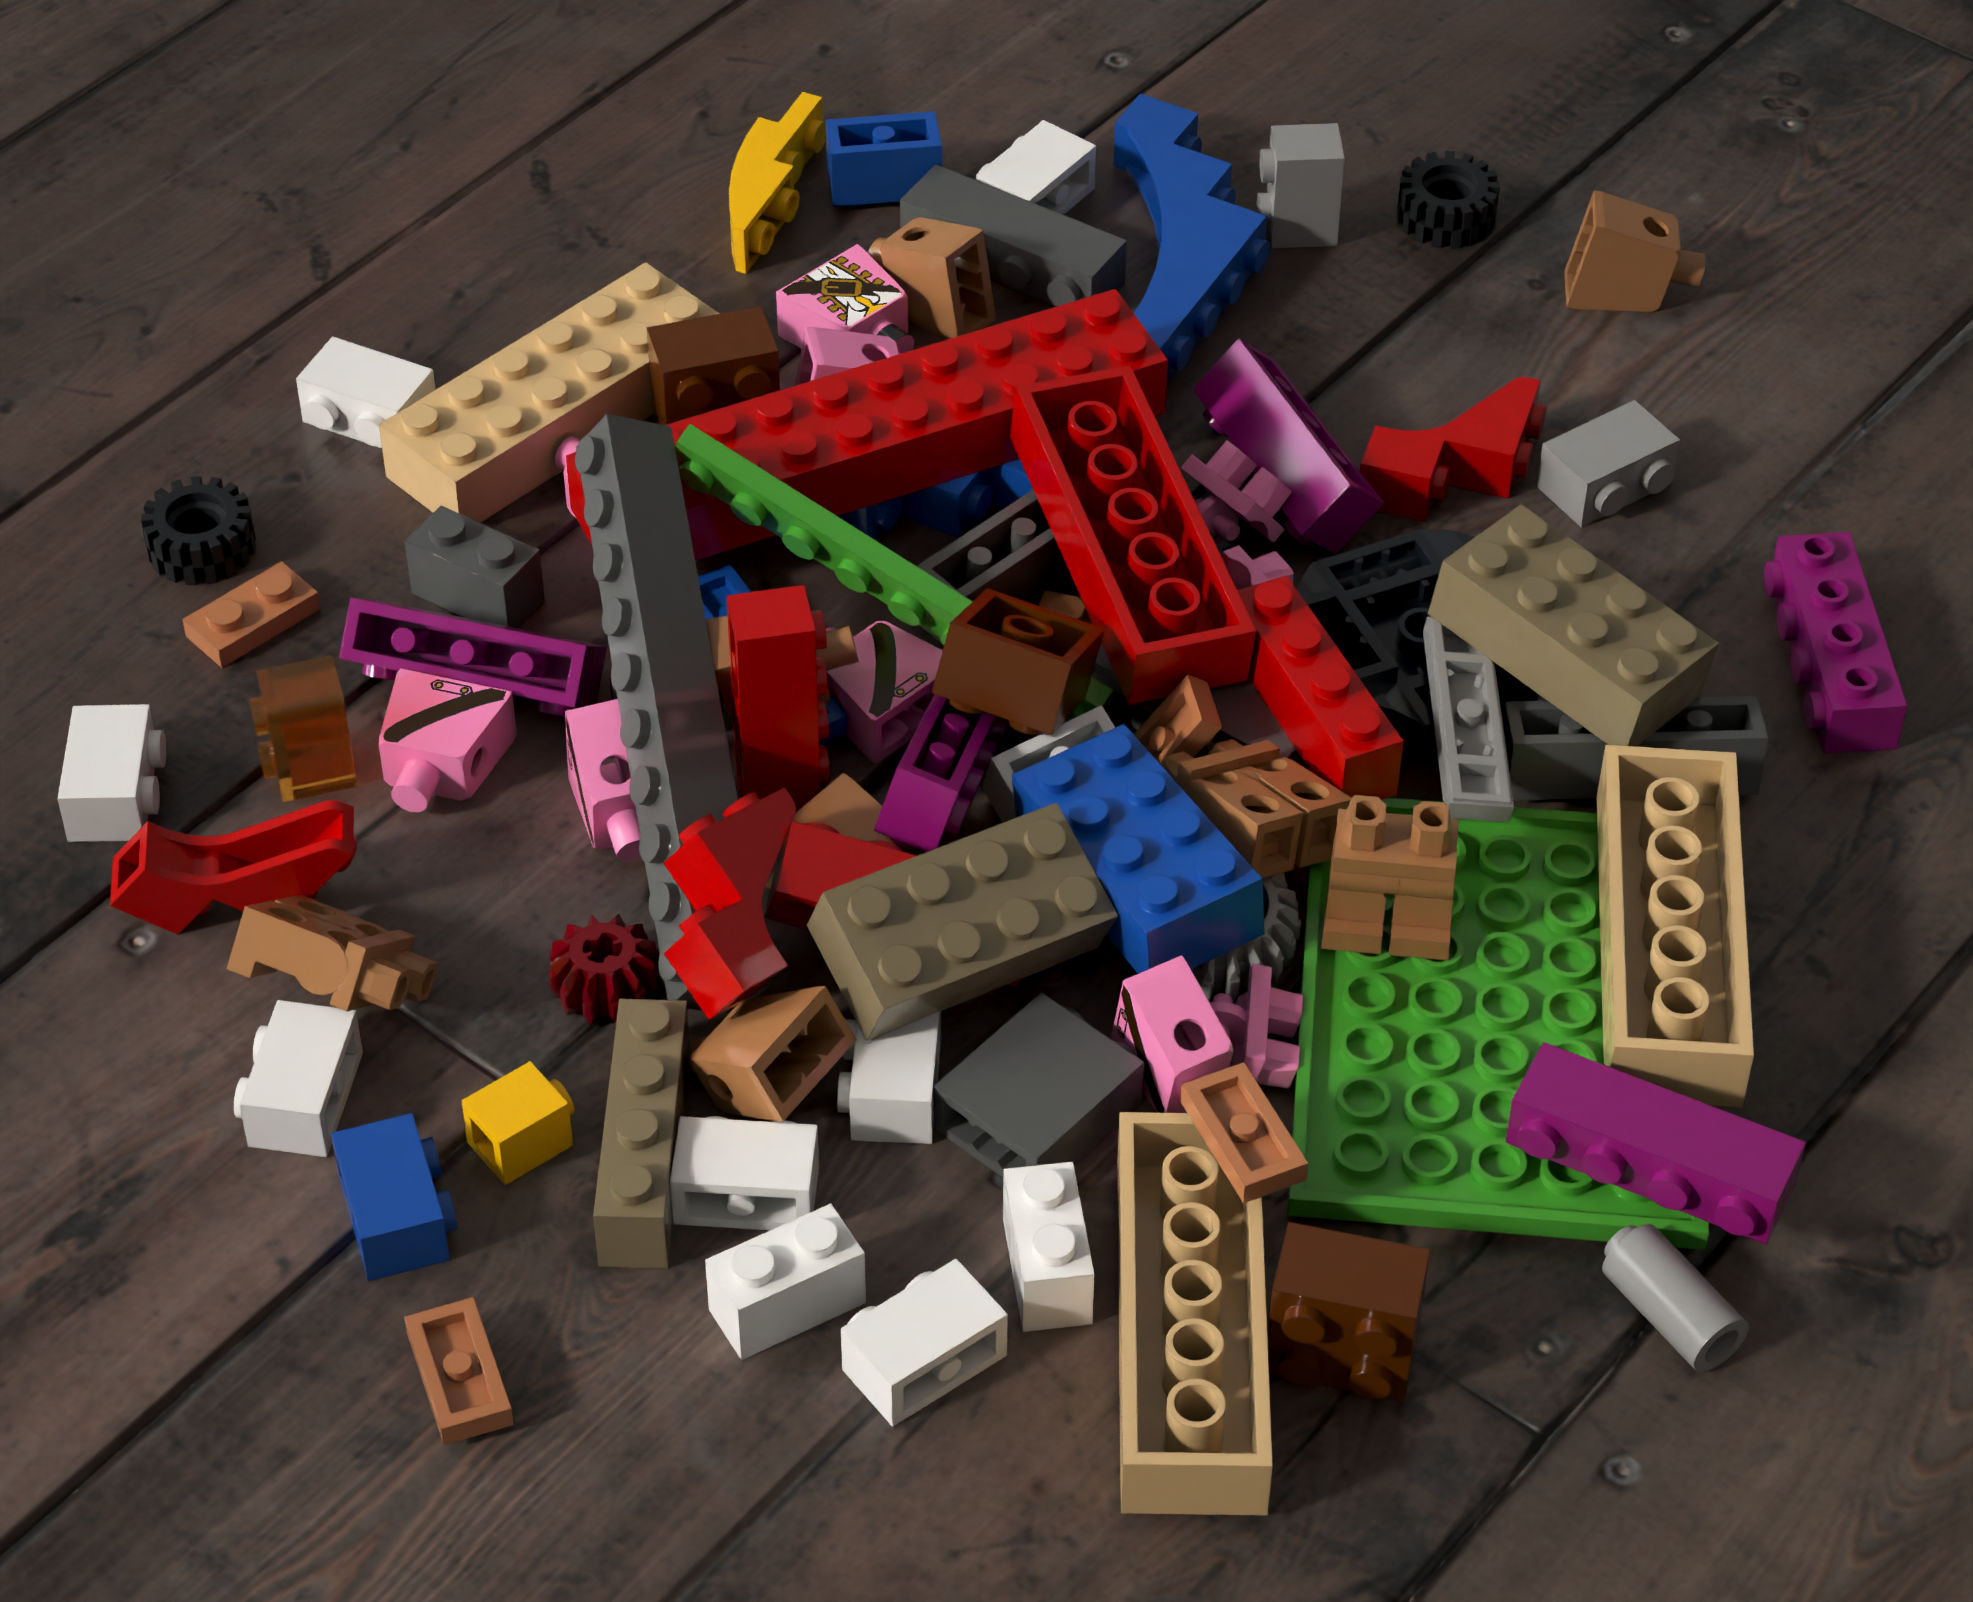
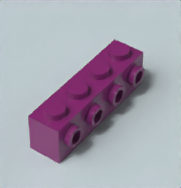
[1193,338,1384,554]
[1764,532,1907,754]
[339,597,607,716]
[873,694,1009,852]
[1505,1042,1806,1245]

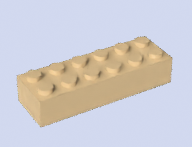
[379,262,720,523]
[1597,745,1754,1107]
[1117,1112,1272,1515]

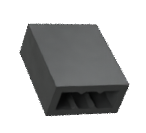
[933,992,1144,1178]

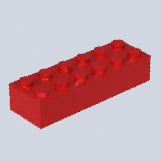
[1010,365,1256,705]

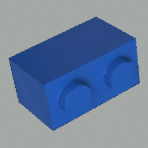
[826,111,942,207]
[331,1113,458,1281]

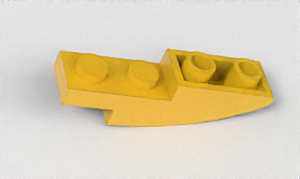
[729,92,826,274]

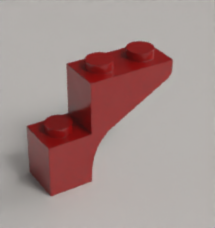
[1360,377,1547,522]
[663,787,796,1020]
[110,800,357,935]

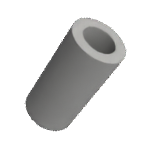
[1602,1224,1749,1373]

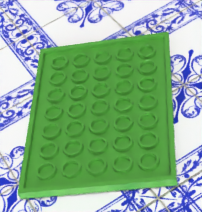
[1287,798,1709,1250]

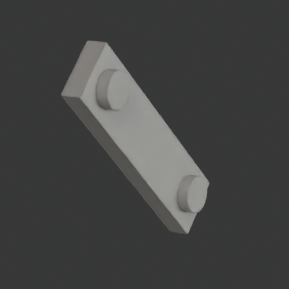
[1423,617,1514,823]

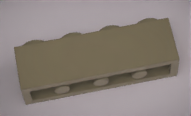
[593,999,690,1269]

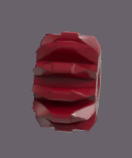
[548,914,660,1025]

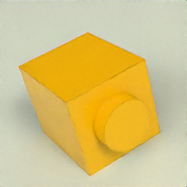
[461,1061,575,1185]

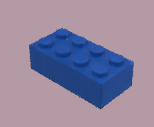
[1012,724,1265,974]

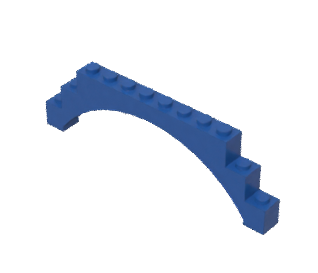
[838,93,1270,540]

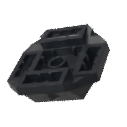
[1296,529,1540,743]

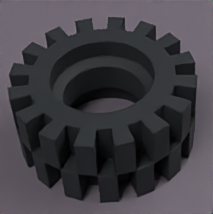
[1397,151,1500,249]
[141,476,256,586]

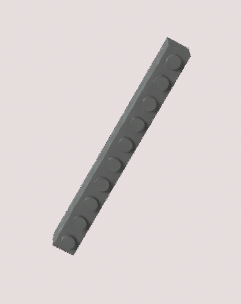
[575,414,771,1013]

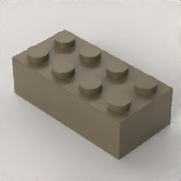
[1428,504,1719,747]
[807,802,1118,1041]

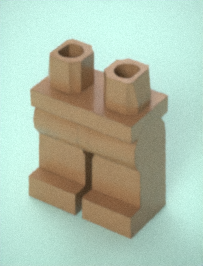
[1162,739,1351,878]
[1321,795,1459,960]
[226,894,438,1012]

